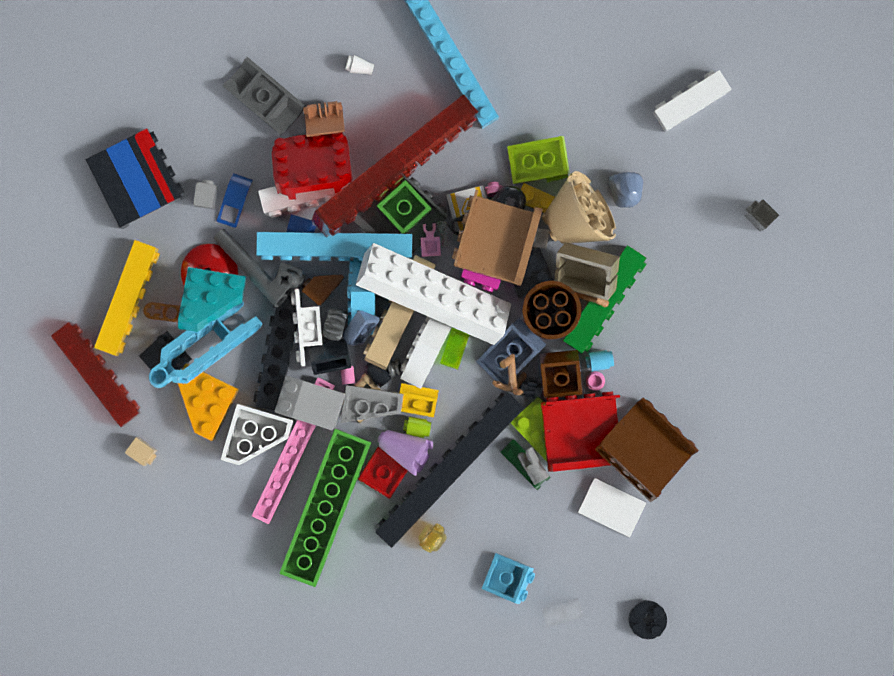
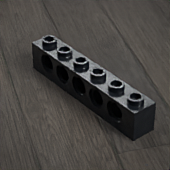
[253,295,303,410]

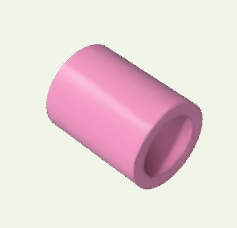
[340,366,355,385]

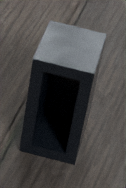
[308,339,352,375]

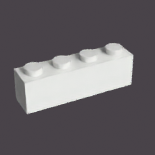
[653,70,732,132]

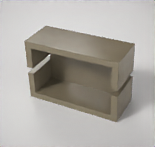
[554,242,620,301]

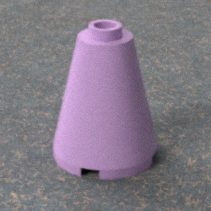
[378,430,433,476]

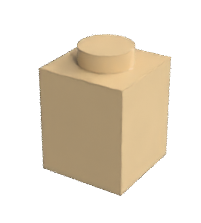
[125,437,157,466]

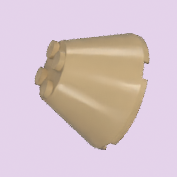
[542,171,616,244]

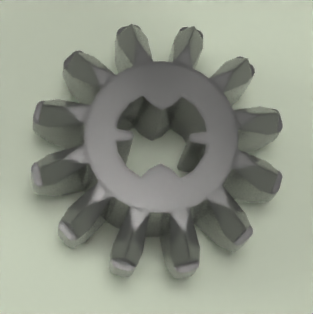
[323,307,348,341]

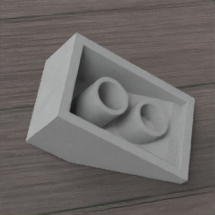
[275,376,345,431]

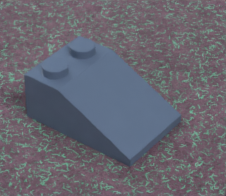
[476,318,546,384]

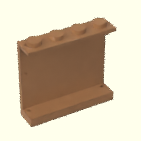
[452,190,543,286]

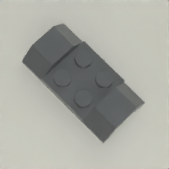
[222,57,305,135]

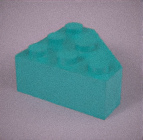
[178,267,246,332]

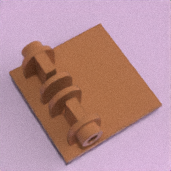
[303,101,345,137]

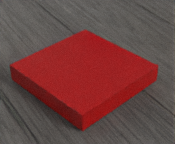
[358,447,408,499]

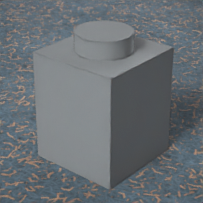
[193,180,218,209]

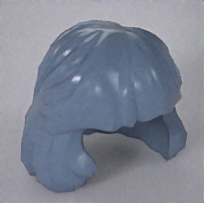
[608,172,644,208]

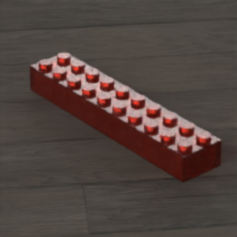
[312,94,478,238]

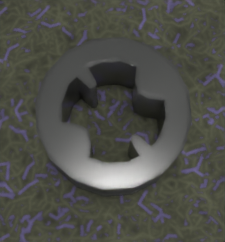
[388,358,402,377]

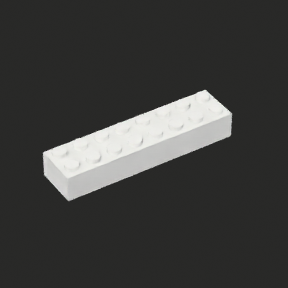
[356,243,511,345]

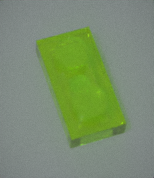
[440,327,470,370]

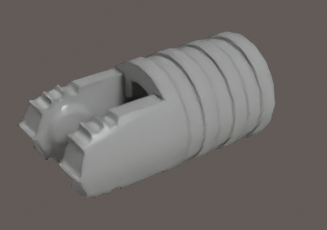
[518,448,549,485]

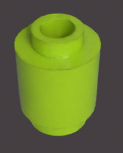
[403,416,431,438]

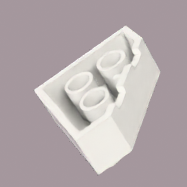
[400,316,452,389]
[221,404,294,465]

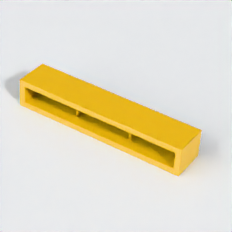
[94,240,160,356]

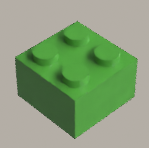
[377,180,432,234]

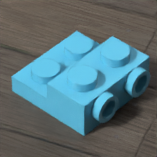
[482,553,535,604]

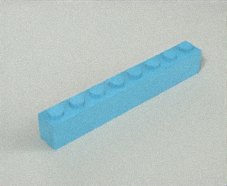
[404,0,499,129]
[256,232,412,262]

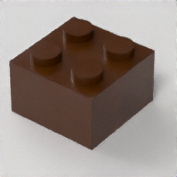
[540,350,583,398]

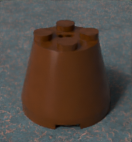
[522,281,581,339]

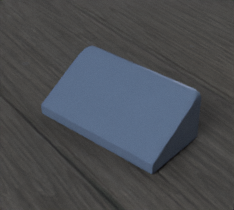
[343,310,380,345]

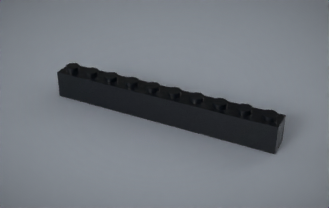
[375,392,524,548]

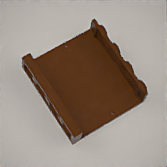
[595,397,699,502]

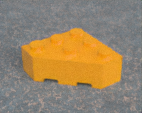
[178,363,239,441]

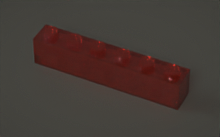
[51,322,141,427]

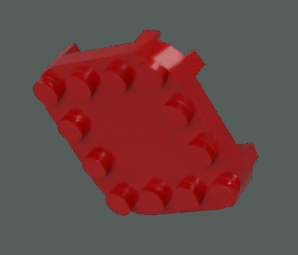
[271,132,353,200]

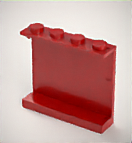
[541,391,620,472]

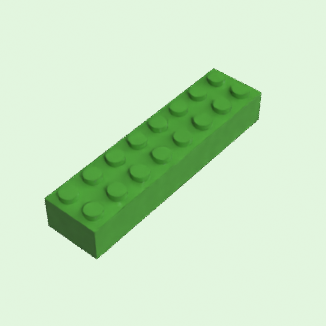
[279,428,372,587]

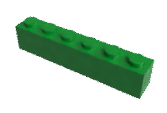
[563,245,647,354]

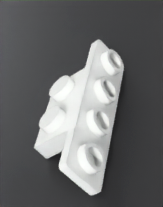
[291,289,322,366]

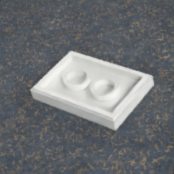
[578,478,646,537]

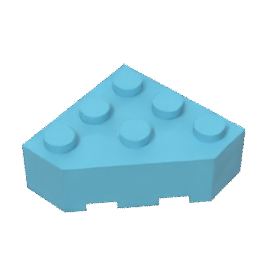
[347,258,376,335]

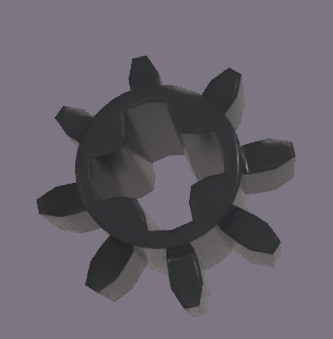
[521,377,542,402]

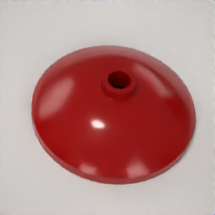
[181,243,238,286]

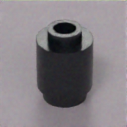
[364,363,392,388]

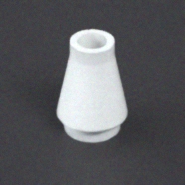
[345,55,374,75]

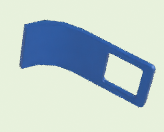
[217,173,253,228]

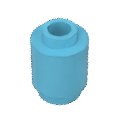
[585,350,614,372]

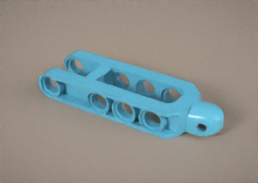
[149,301,262,388]

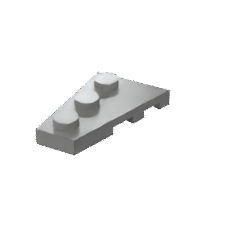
[341,385,404,423]

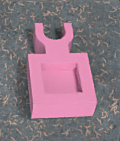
[420,223,441,257]

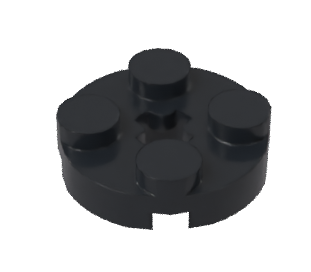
[628,600,667,639]

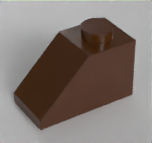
[302,274,345,307]

